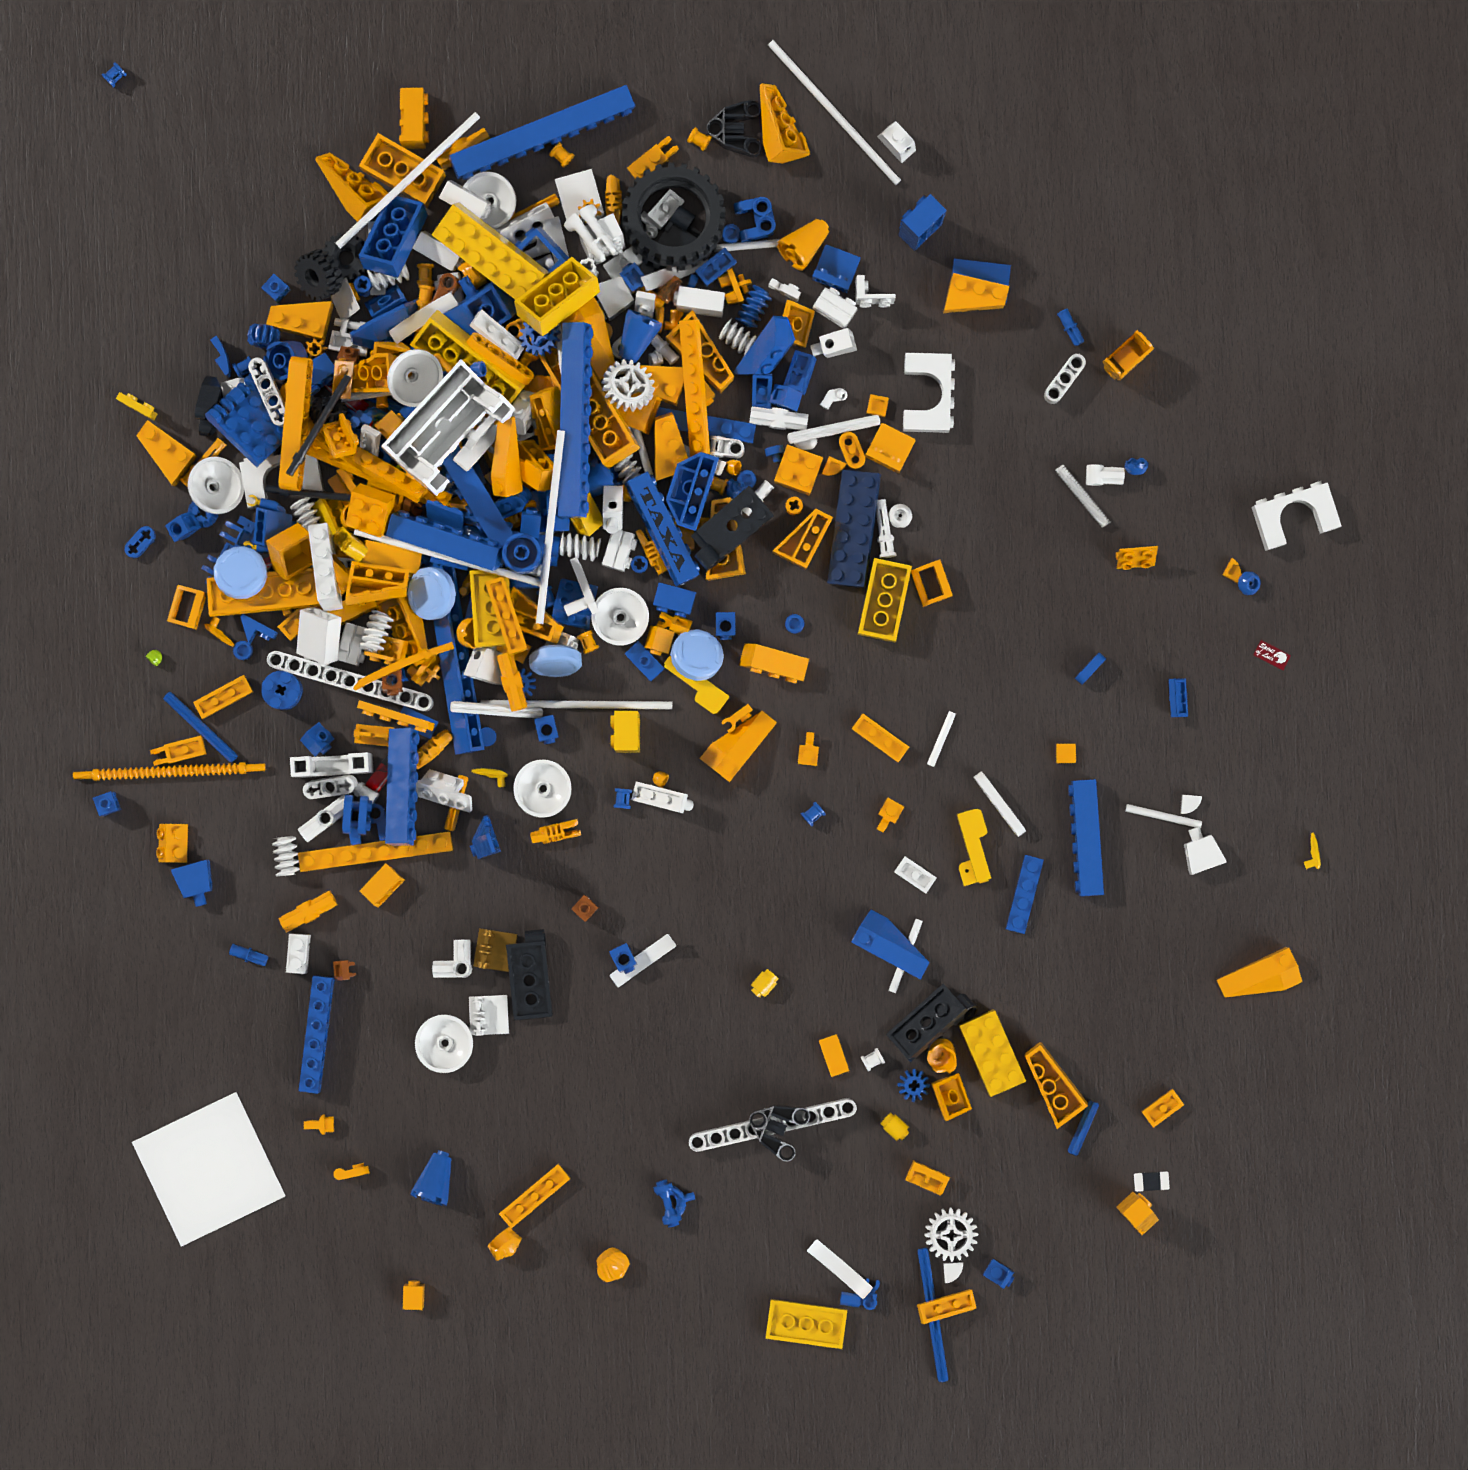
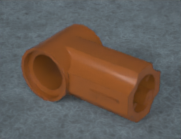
[432,273,460,302]

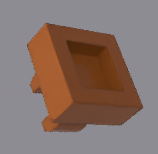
[402,497,424,516]
[333,960,356,981]

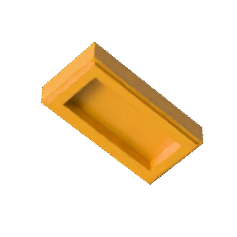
[819,1034,849,1077]

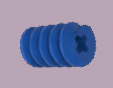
[735,285,772,328]

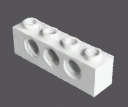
[495,202,554,244]

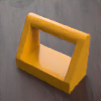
[911,560,953,607]
[167,585,207,630]

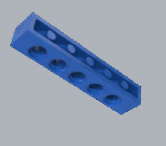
[299,975,335,1094]

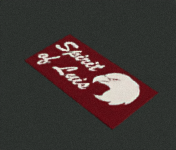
[1253,640,1291,670]

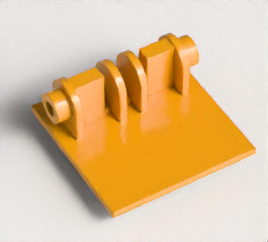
[1116,546,1158,570]

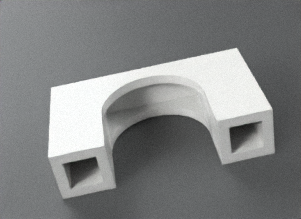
[412,180,491,271]
[903,353,955,433]
[239,453,324,510]
[1252,481,1341,551]
[308,523,343,612]
[290,752,374,778]

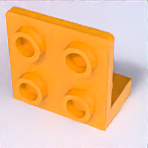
[865,423,915,474]

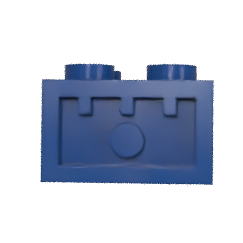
[812,245,860,293]
[426,500,464,533]
[552,579,598,630]

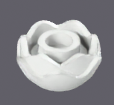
[888,504,912,528]

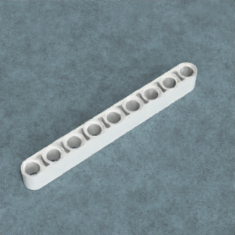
[267,651,433,711]
[689,1098,857,1152]

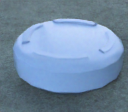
[214,546,267,599]
[407,567,456,620]
[670,629,724,681]
[529,645,582,677]

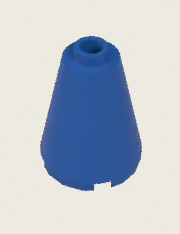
[618,309,663,364]
[588,455,622,498]
[410,1150,452,1206]

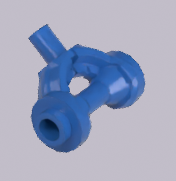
[653,1180,695,1228]

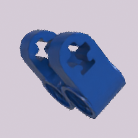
[733,197,776,242]
[349,804,386,845]

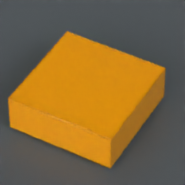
[866,394,889,417]
[1056,744,1076,763]

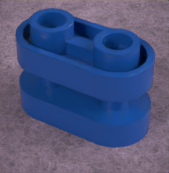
[494,485,531,519]
[342,795,373,835]

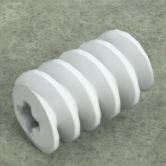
[367,263,410,291]
[719,318,757,356]
[614,454,643,484]
[290,497,322,531]
[559,533,601,562]
[359,610,394,653]
[272,836,300,877]

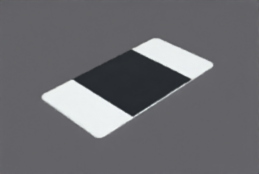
[1134,1172,1169,1191]

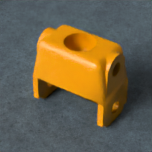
[1103,330,1154,380]

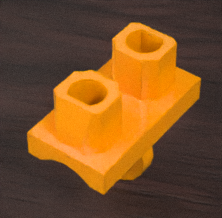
[718,268,752,305]
[407,655,441,687]

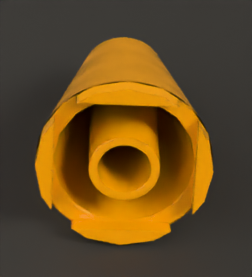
[777,219,829,271]

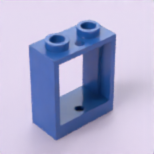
[514,227,569,273]

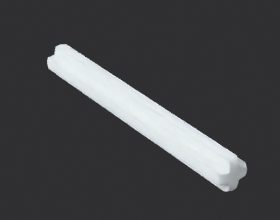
[787,415,880,444]
[450,701,543,718]

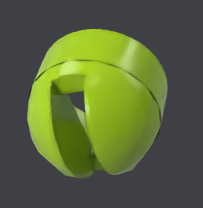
[145,650,162,667]

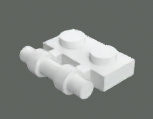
[328,318,368,358]

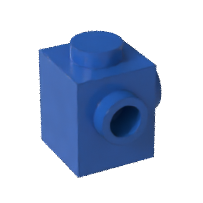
[300,722,334,757]

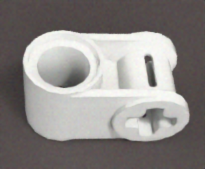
[709,436,745,459]

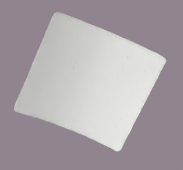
[330,277,360,319]

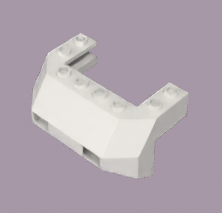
[381,359,516,496]

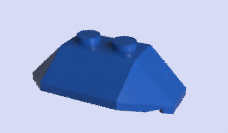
[350,299,418,349]
[733,316,795,375]
[666,452,719,531]

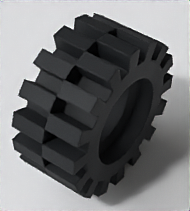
[310,394,347,424]

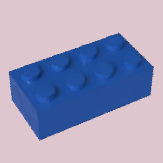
[899,194,947,251]
[359,196,428,278]

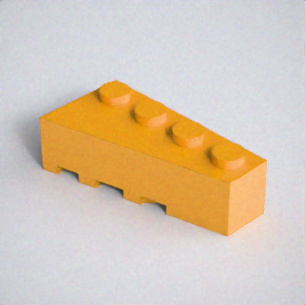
[666,310,734,394]
[706,497,746,581]
[1025,1042,1088,1129]

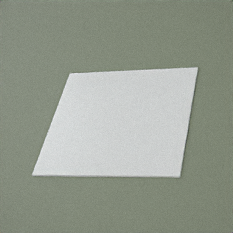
[132,1092,285,1246]

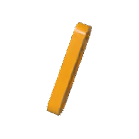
[467,332,534,385]

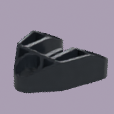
[707,100,762,157]
[195,376,224,437]
[749,1105,810,1161]

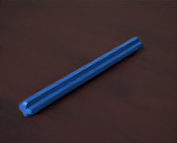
[918,1248,948,1382]

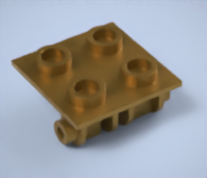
[473,928,517,972]

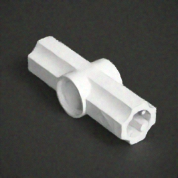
[749,407,809,431]
[298,794,345,842]

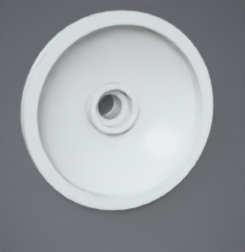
[463,172,516,229]
[387,349,443,407]
[188,457,244,514]
[591,588,649,645]
[514,760,572,817]
[415,1015,473,1073]

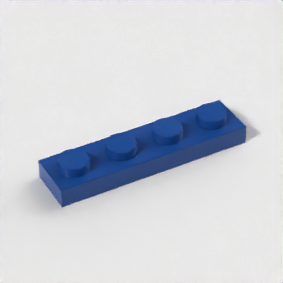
[1006,855,1044,934]

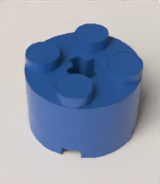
[263,341,308,380]
[502,533,542,574]
[261,671,303,710]

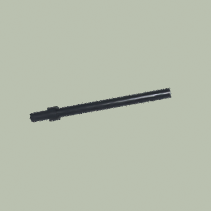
[286,374,351,477]
[265,485,351,502]

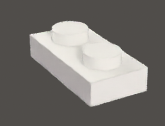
[645,189,684,229]
[894,856,937,893]

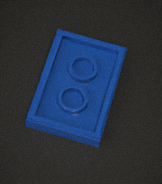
[952,259,1011,304]

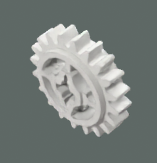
[601,359,655,412]
[924,1207,978,1262]

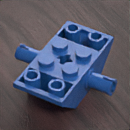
[443,275,517,336]

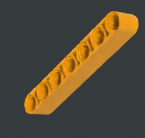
[279,356,313,491]

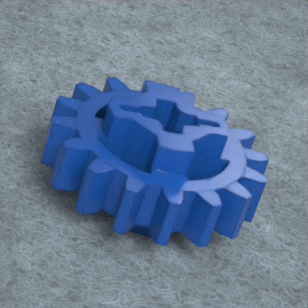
[519,322,561,357]

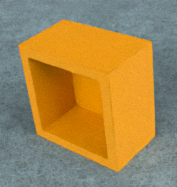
[774,444,823,496]
[345,483,396,538]
[266,523,313,580]

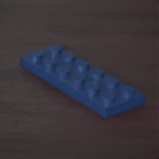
[827,470,881,588]

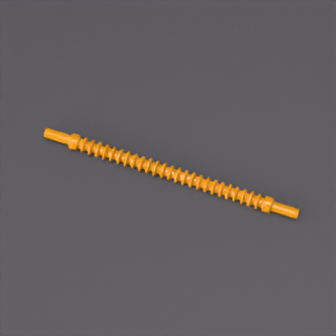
[73,762,266,781]

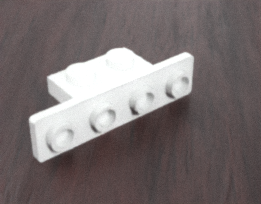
[453,415,497,471]
[416,769,472,813]

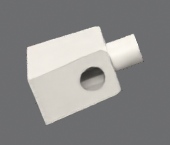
[877,121,916,163]
[596,277,640,321]
[811,328,857,358]
[603,486,623,534]
[464,646,503,685]
[1184,827,1226,875]

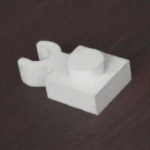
[768,278,801,302]

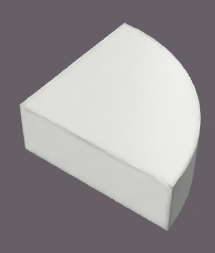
[1180,795,1202,814]
[943,1262,963,1283]

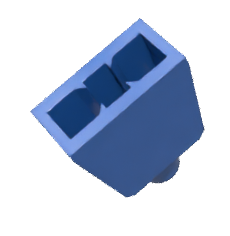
[171,860,213,907]

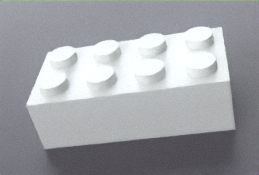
[579,213,625,265]

